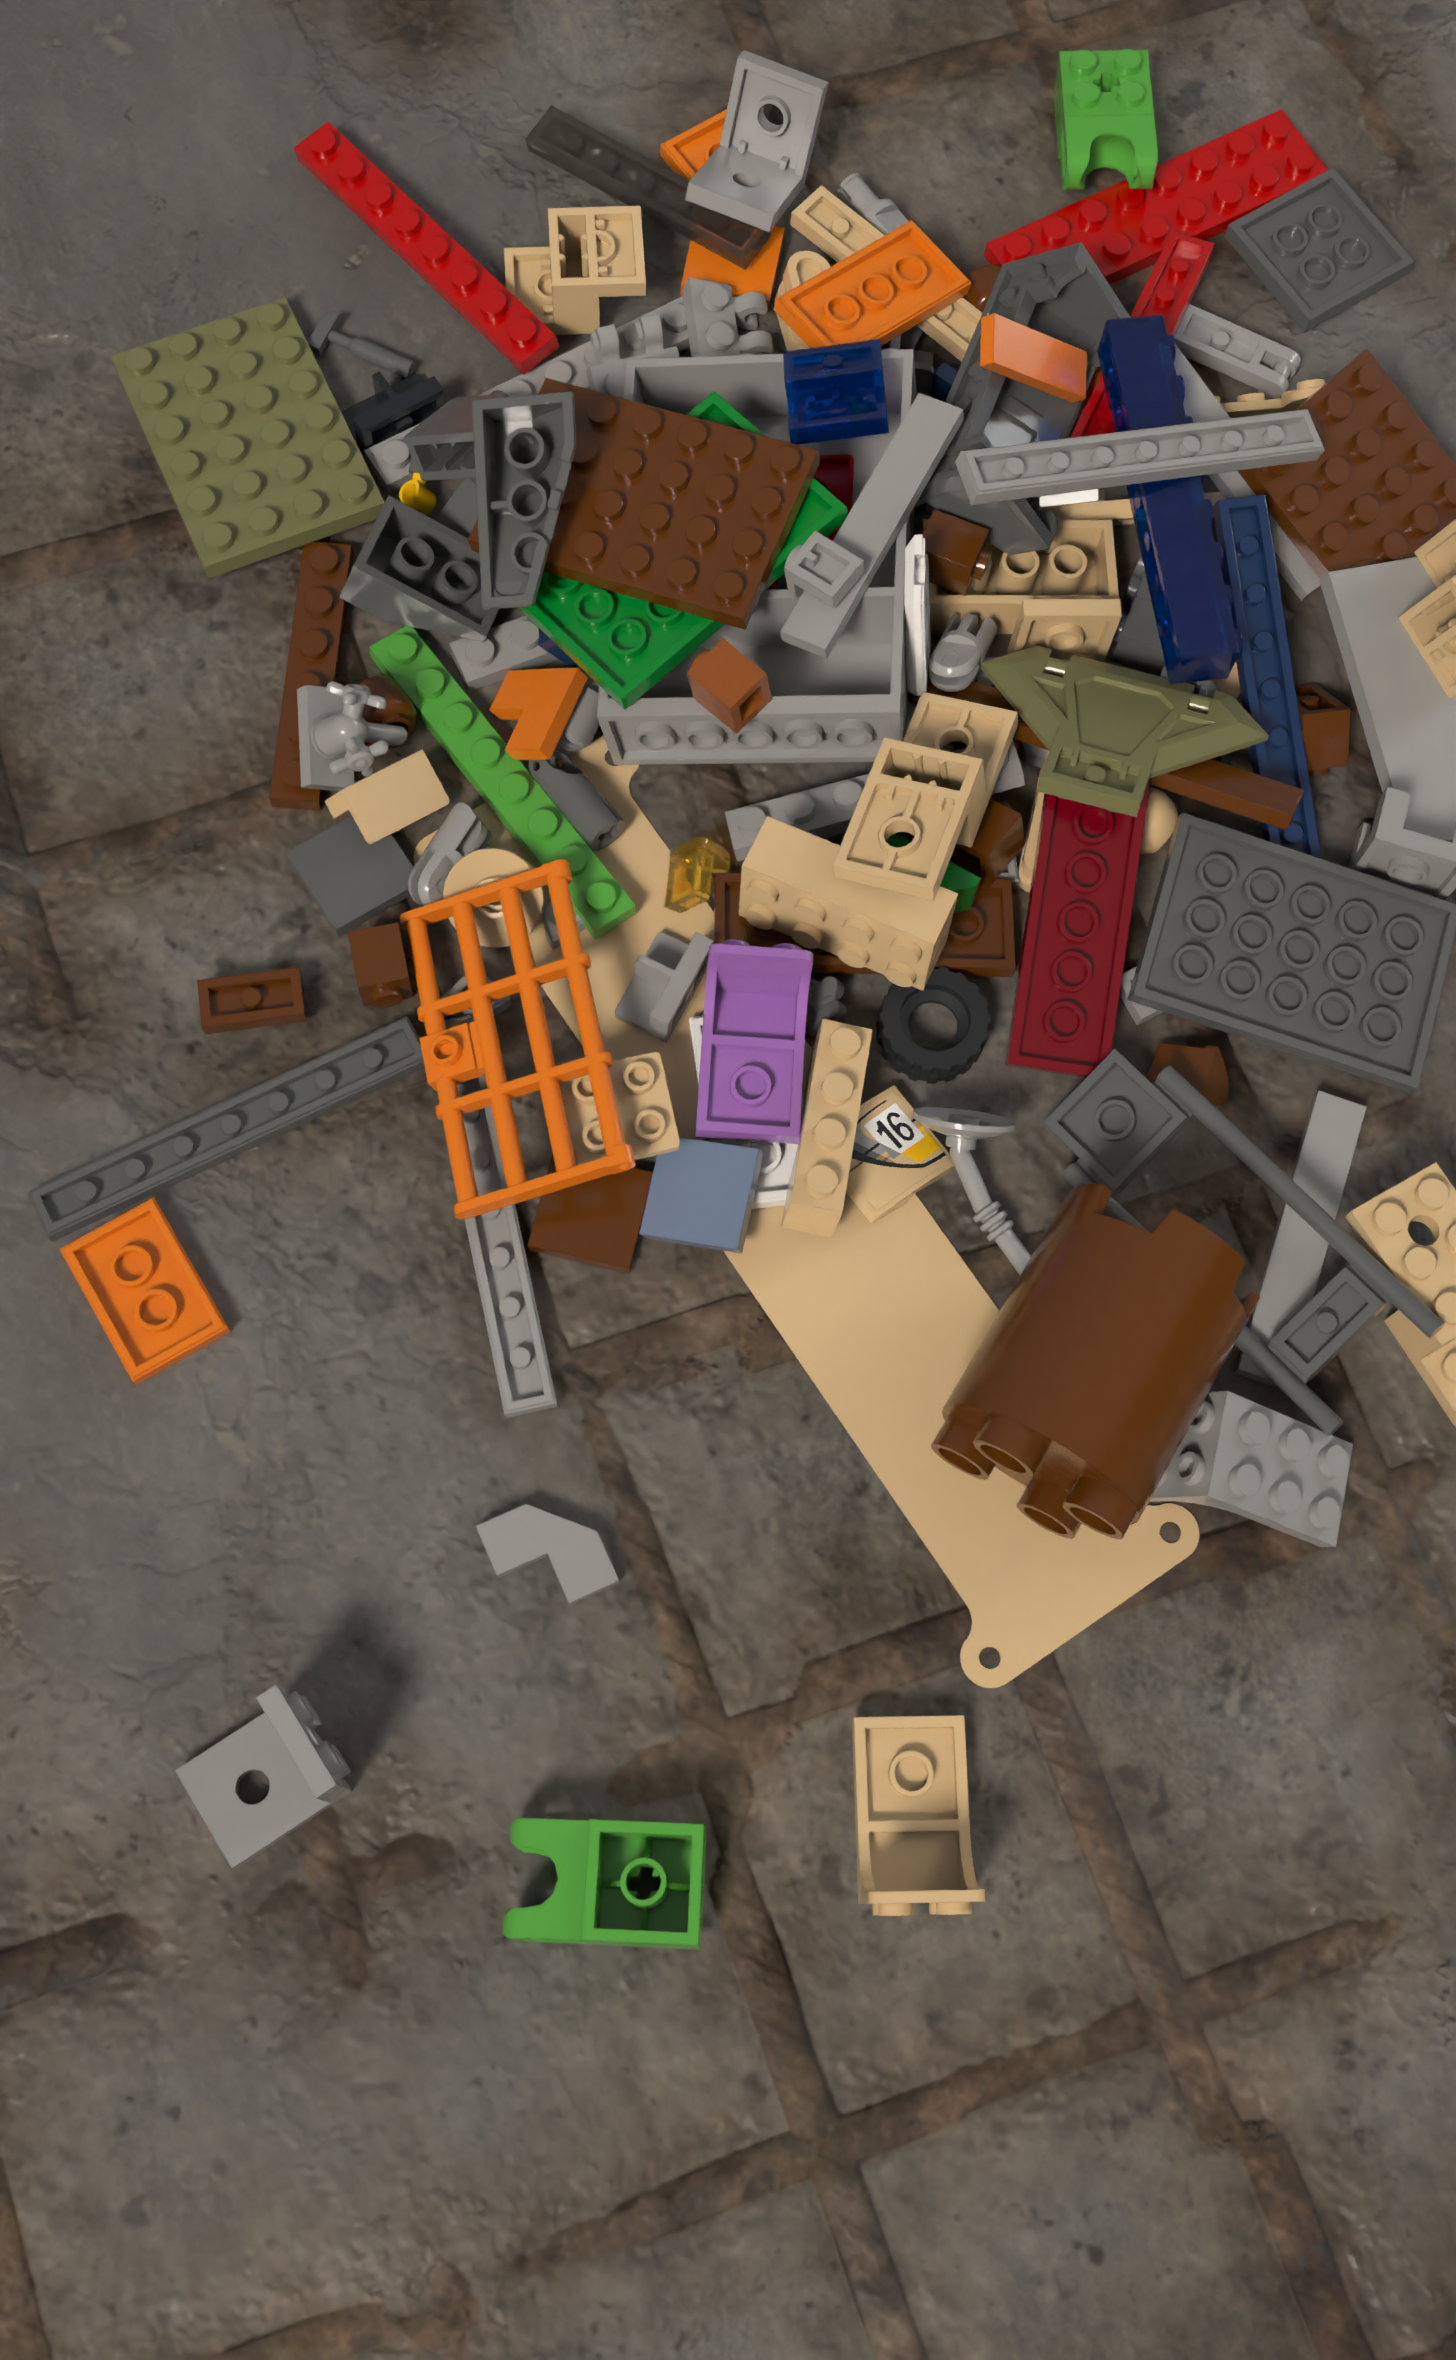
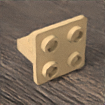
[561,1052,680,1165]

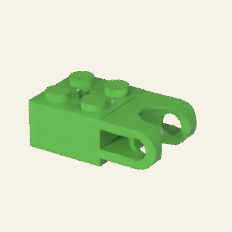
[1053,49,1158,190]
[502,1818,707,1950]

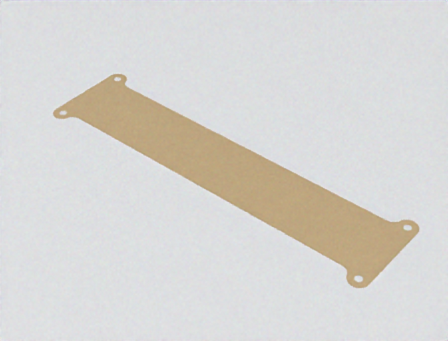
[414,735,1200,1688]

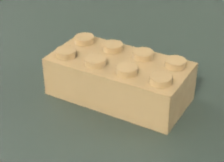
[919,519,1119,634]
[739,816,958,991]

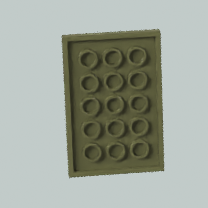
[111,297,385,579]

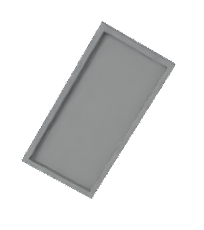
[1319,557,1456,842]

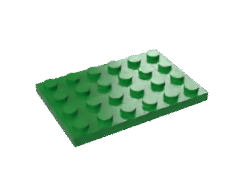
[518,391,848,710]

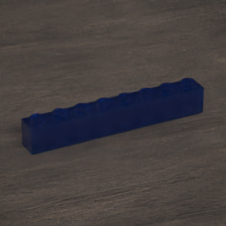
[1097,315,1243,684]

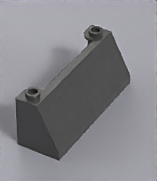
[920,242,1136,555]

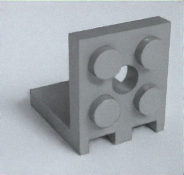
[685,50,829,232]
[175,1685,352,1869]

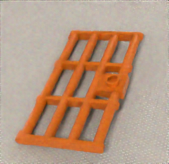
[399,859,635,1219]

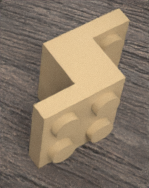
[504,206,646,335]
[1398,519,1456,699]

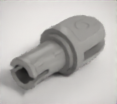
[837,173,909,235]

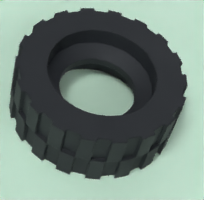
[876,966,991,1084]

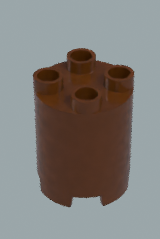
[931,1184,1260,1539]

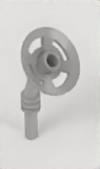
[912,1107,1031,1275]

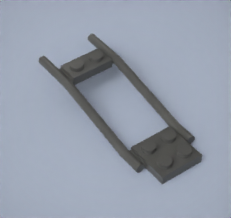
[1043,1049,1445,1436]

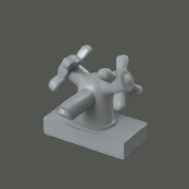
[297,681,407,791]

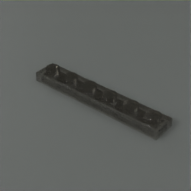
[525,105,771,270]

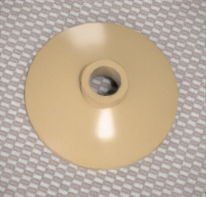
[443,848,544,948]

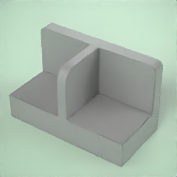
[615,932,714,1043]

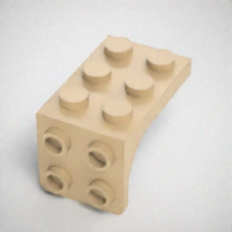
[852,1715,986,1916]

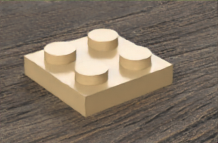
[1007,595,1122,662]

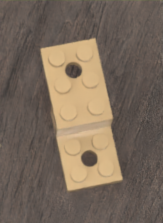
[832,692,1018,901]
[1345,1162,1456,1428]

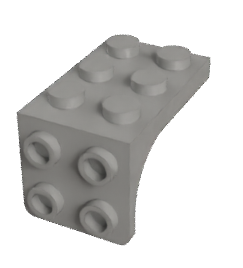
[1149,1391,1353,1547]

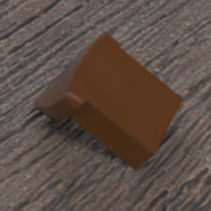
[1146,1043,1229,1106]

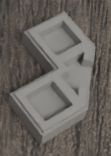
[476,1504,619,1606]

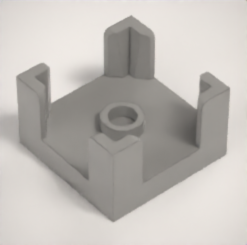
[1348,786,1456,901]

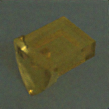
[664,837,731,913]

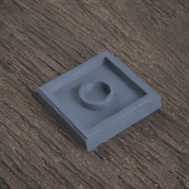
[639,1137,764,1254]

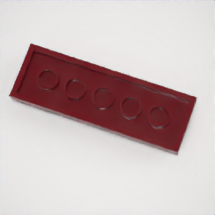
[1005,781,1150,1078]

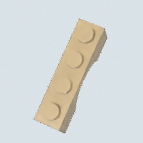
[781,1019,873,1238]

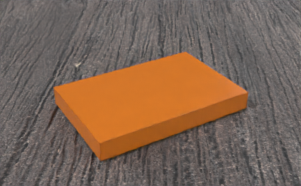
[60,1197,231,1386]

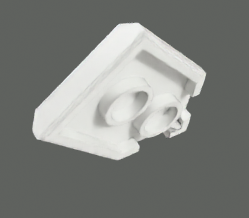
[904,534,931,696]

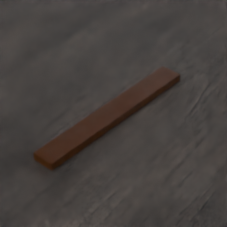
[911,669,1304,830]

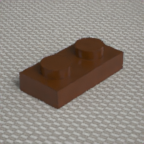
[197,967,307,1034]

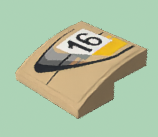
[846,1085,955,1224]

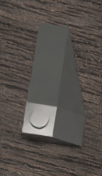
[472,391,577,610]

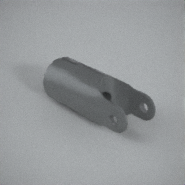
[528,751,626,851]

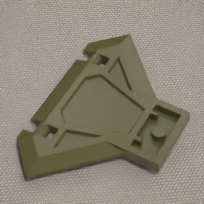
[980,646,1269,817]

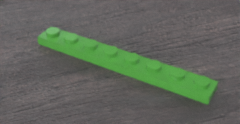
[369,626,636,940]

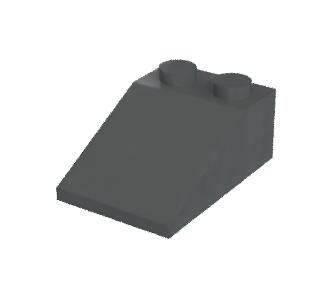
[339,495,499,642]

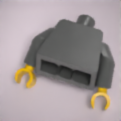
[399,390,509,514]

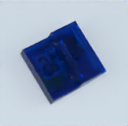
[783,339,889,445]

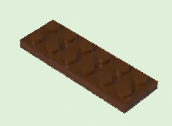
[714,872,1016,977]

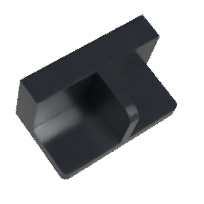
[341,372,445,456]

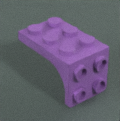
[695,940,813,1144]

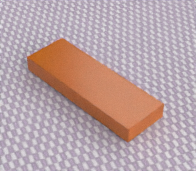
[980,313,1087,403]

